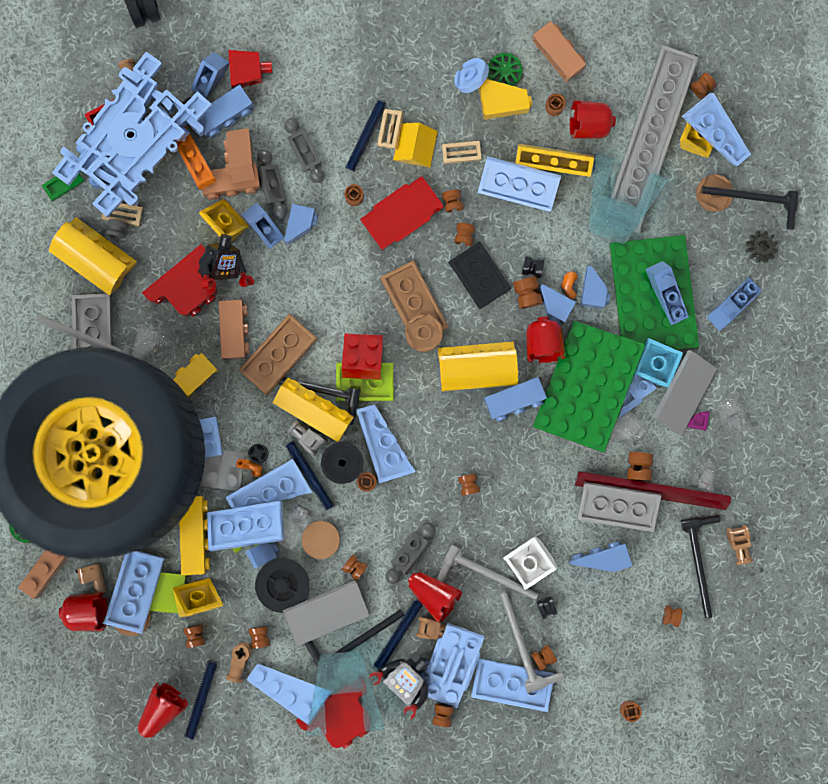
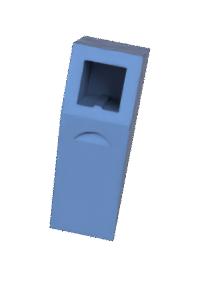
[646,261,689,325]
[707,277,762,331]
[568,541,632,572]

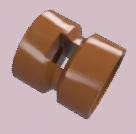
[513,277,543,309]
[627,452,654,481]

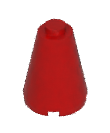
[408,572,463,623]
[137,682,188,738]

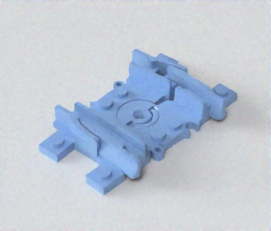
[52,52,212,218]

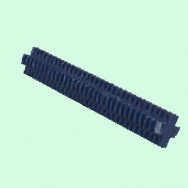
[345,100,386,172]
[286,440,335,511]
[373,600,422,670]
[184,661,217,739]

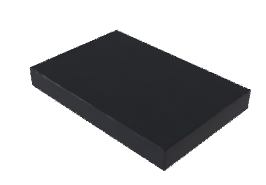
[448,242,511,310]

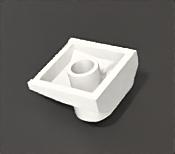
[503,536,558,590]

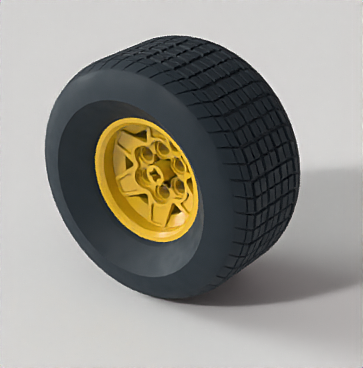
[0,347,205,559]

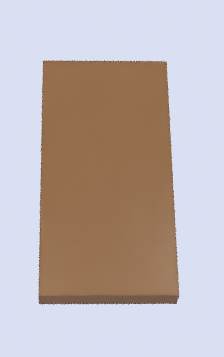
[380,260,449,330]
[238,314,318,396]

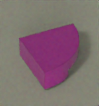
[687,412,710,431]

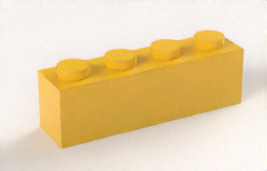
[515,144,594,177]
[173,353,219,398]
[272,378,354,442]
[179,496,210,575]

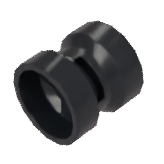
[522,256,544,278]

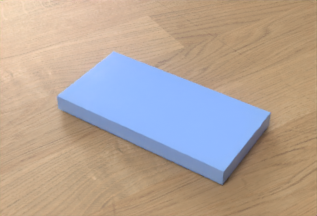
[478,156,561,212]
[207,501,284,552]
[104,551,165,634]
[471,658,555,712]

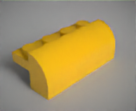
[49,217,137,296]
[438,341,518,391]

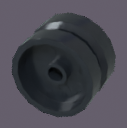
[124,0,161,29]
[320,441,364,484]

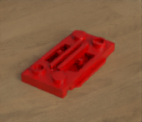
[360,176,444,251]

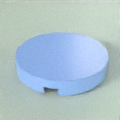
[454,58,489,93]

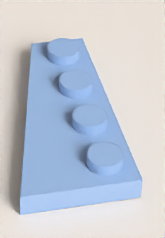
[682,93,751,166]
[356,404,416,484]

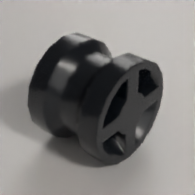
[248,444,269,463]
[536,596,558,619]

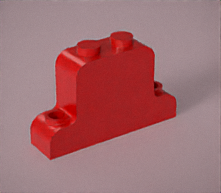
[142,244,218,317]
[295,675,371,749]

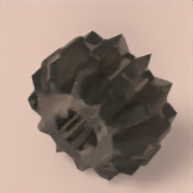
[745,231,778,263]

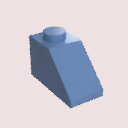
[191,52,229,99]
[242,202,284,249]
[284,204,318,245]
[580,266,610,309]
[539,284,576,324]
[245,542,280,569]

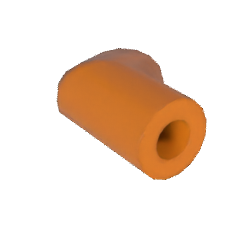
[561,271,578,300]
[236,459,263,477]

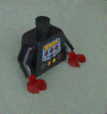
[198,234,254,290]
[369,657,430,720]

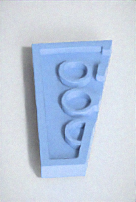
[225,459,312,508]
[246,664,332,725]

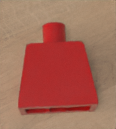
[228,50,273,89]

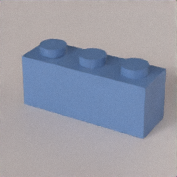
[198,85,254,138]
[484,377,547,422]

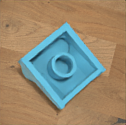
[635,338,683,388]

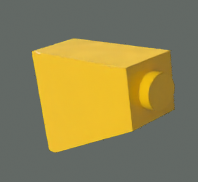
[479,79,532,120]

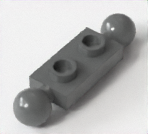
[284,118,325,183]
[257,150,287,219]
[385,522,436,584]

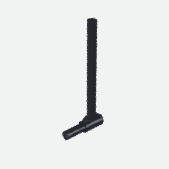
[701,186,799,230]
[278,377,361,425]
[680,515,720,618]
[304,609,404,676]

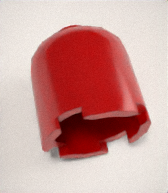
[569,100,616,139]
[526,317,565,363]
[59,592,108,632]

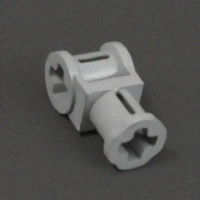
[287,419,327,457]

